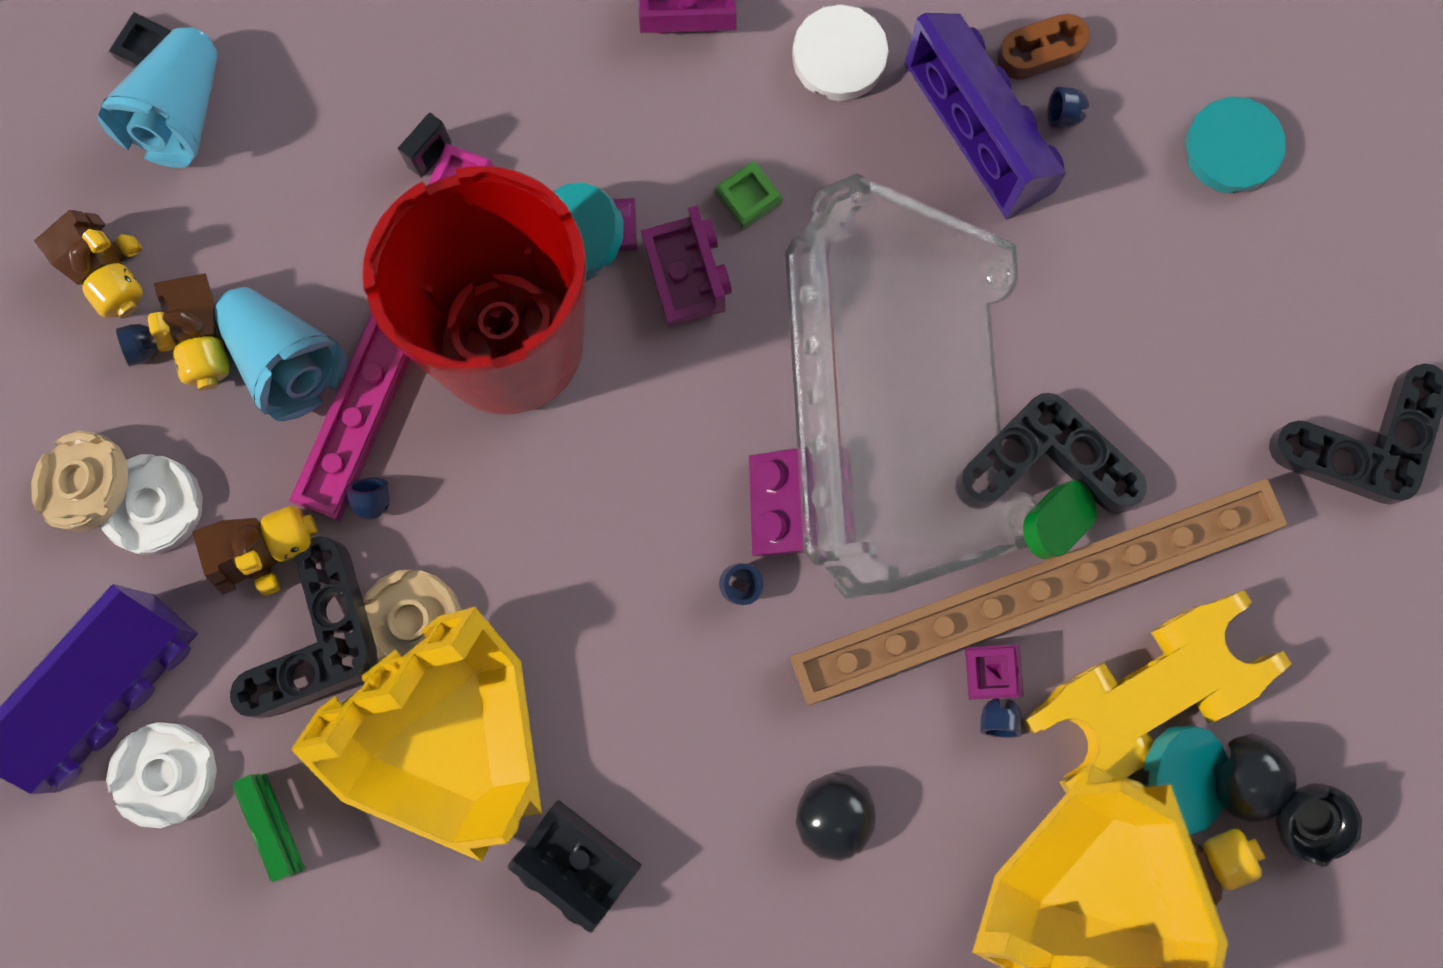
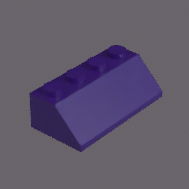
[905,13,1066,220]
[0,584,198,794]

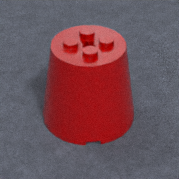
[362,166,586,415]

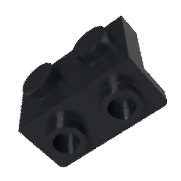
[508,799,642,933]

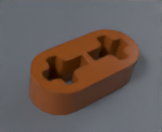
[997,13,1090,80]

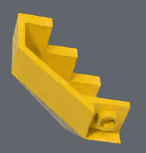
[291,607,542,862]
[972,765,1228,968]

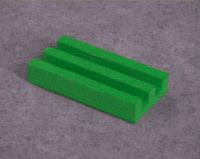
[232,773,306,882]

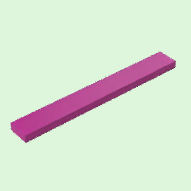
[289,144,493,521]

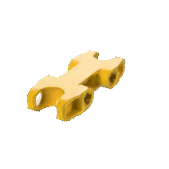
[1023,590,1292,793]

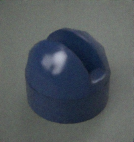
[1048,87,1089,128]
[116,324,158,367]
[347,478,390,520]
[719,563,763,605]
[980,698,1023,738]

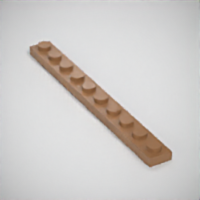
[789,478,1288,706]

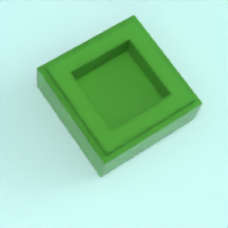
[715,160,783,230]

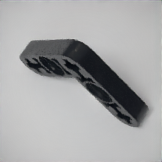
[1269,363,1443,505]
[955,393,1147,514]
[230,536,378,718]

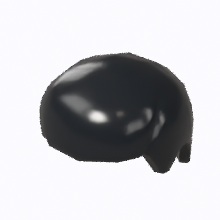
[1214,733,1297,822]
[795,773,876,861]
[1276,783,1363,867]

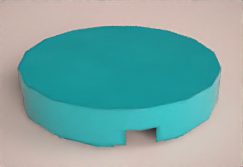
[1184,97,1286,194]
[553,182,624,281]
[1143,725,1228,834]

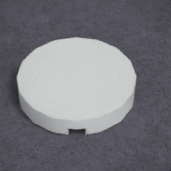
[792,4,889,101]
[100,454,203,555]
[106,722,217,828]

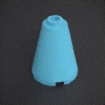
[98,27,218,168]
[214,287,347,421]

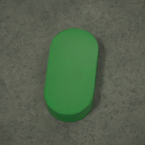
[1023,480,1097,560]

